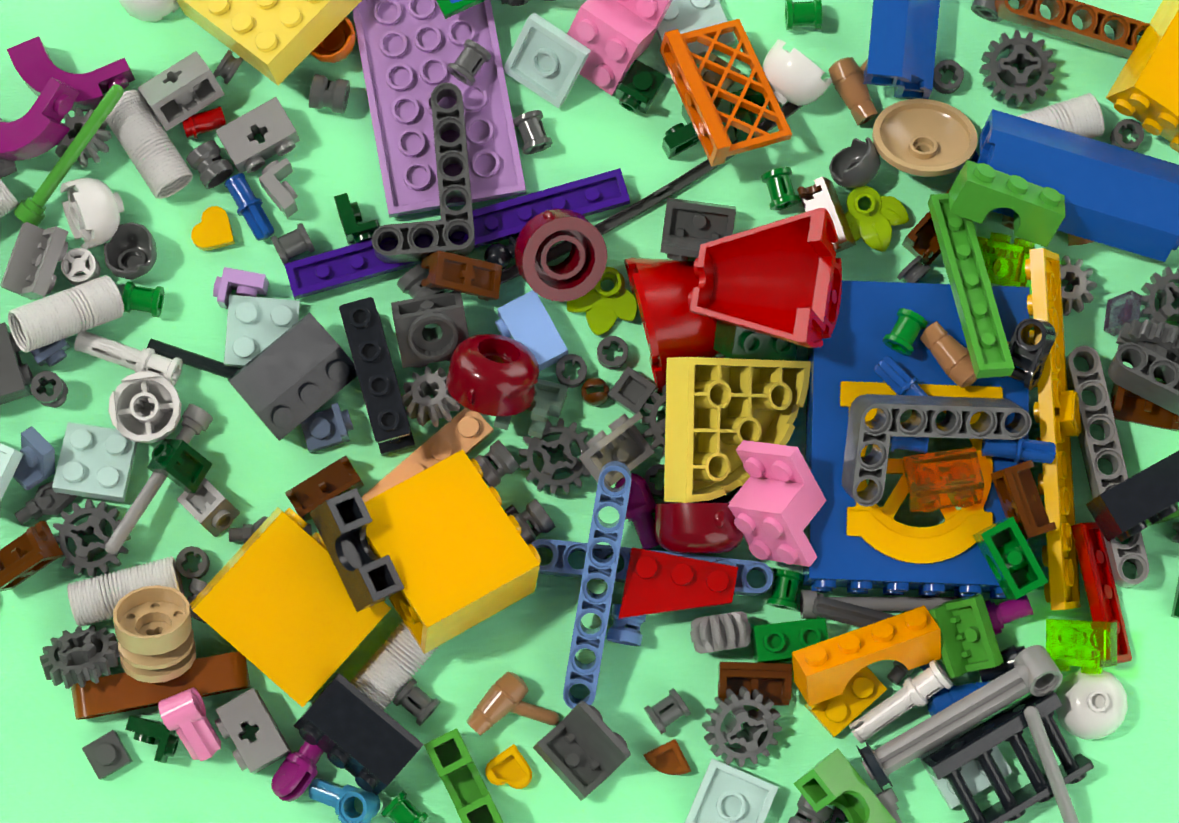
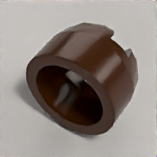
[581,377,609,407]

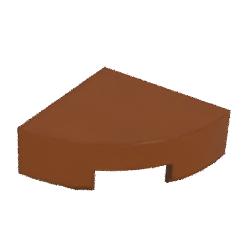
[643,739,691,775]

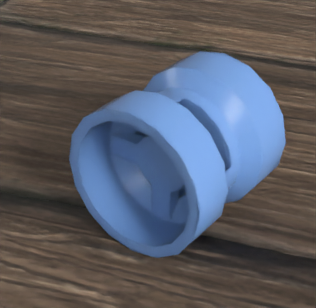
[606,604,646,646]

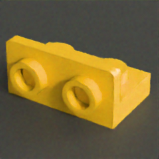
[804,666,887,738]

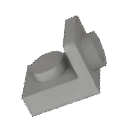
[259,158,298,219]
[176,478,240,537]

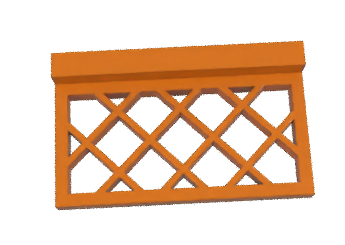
[660,19,792,167]

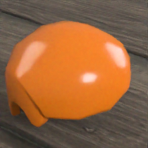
[310,17,356,63]

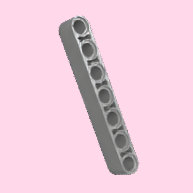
[1066,346,1149,588]

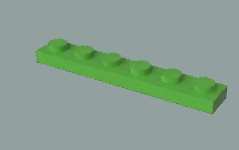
[928,193,1015,378]

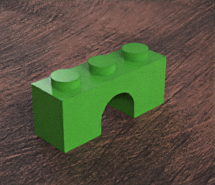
[949,160,1066,248]
[424,728,504,823]
[793,748,897,823]

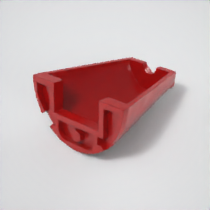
[688,208,842,348]
[624,257,727,394]

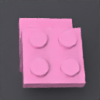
[567,0,672,96]
[728,440,827,567]

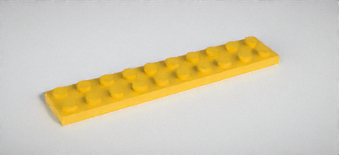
[1025,248,1081,610]

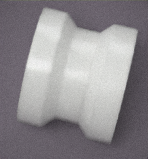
[61,248,101,286]

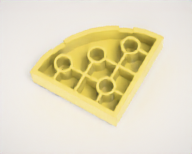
[176,0,362,86]
[664,357,811,503]

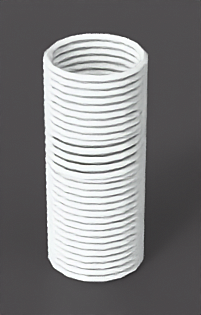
[105,90,193,199]
[1018,93,1105,139]
[8,275,124,353]
[67,556,184,628]
[350,621,438,710]

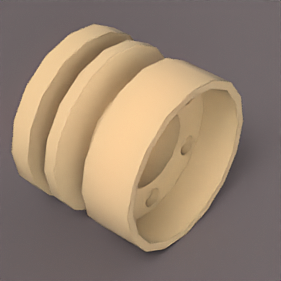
[113,585,196,683]

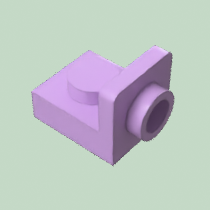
[213,267,269,309]

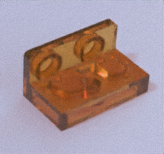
[903,447,984,512]

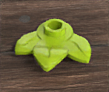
[845,186,909,252]
[567,267,637,336]

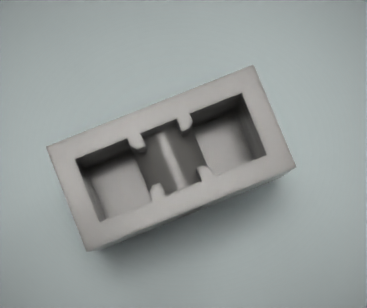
[137,51,225,132]
[215,97,300,173]
[214,688,292,774]

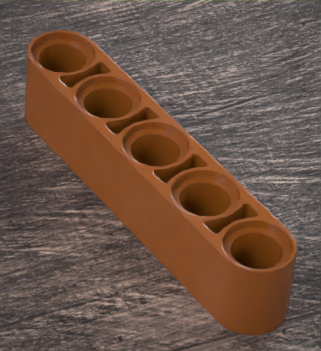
[995,0,1150,59]
[71,651,251,720]

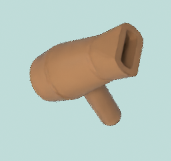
[828,57,878,126]
[920,321,1010,388]
[466,671,560,736]

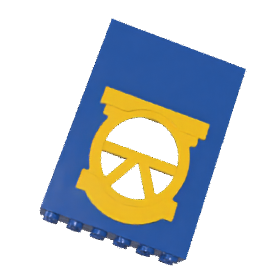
[803,280,1030,599]

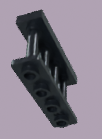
[339,297,416,456]
[921,692,1094,823]

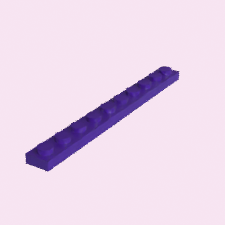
[284,168,630,300]

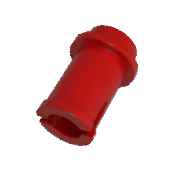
[182,106,226,139]

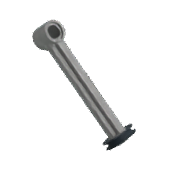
[856,645,1063,792]

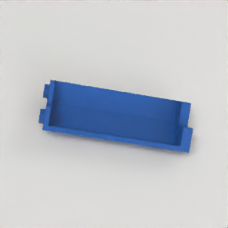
[863,0,940,99]
[977,109,1179,262]

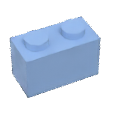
[495,290,568,372]

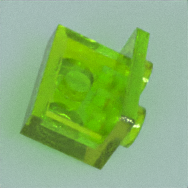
[977,232,1038,287]
[1046,618,1117,674]

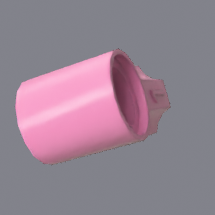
[158,688,221,761]

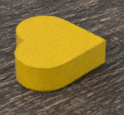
[191,206,235,251]
[1059,390,1081,437]
[485,744,532,789]

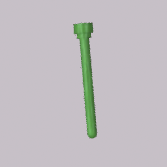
[14,84,124,226]

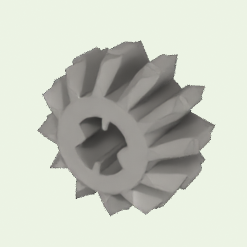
[55,107,112,168]
[1060,255,1097,316]
[401,366,461,427]
[690,611,752,654]

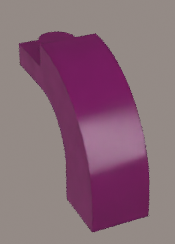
[7,36,135,111]
[0,77,80,161]

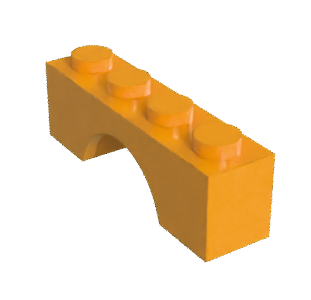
[792,605,941,706]

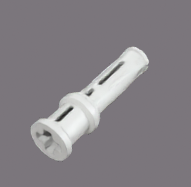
[74,330,183,386]
[849,659,953,744]

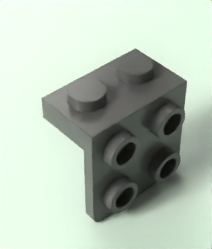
[660,198,736,261]
[533,701,631,801]

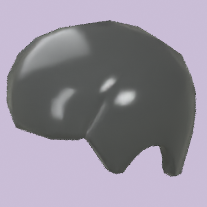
[829,137,881,188]
[104,222,157,280]

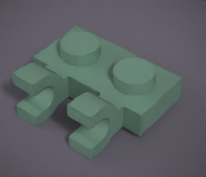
[494,379,568,439]

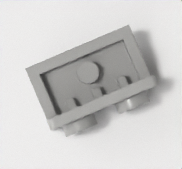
[0,222,69,300]
[579,411,655,487]

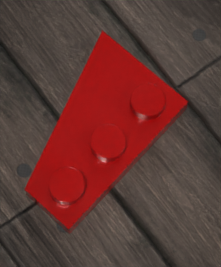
[619,547,738,619]

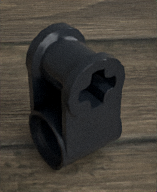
[1001,318,1056,391]

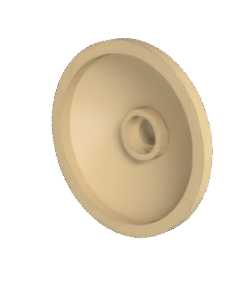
[872,99,978,177]

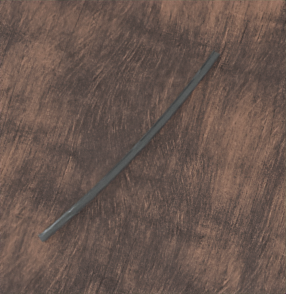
[500,102,804,285]

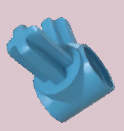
[308,778,380,823]

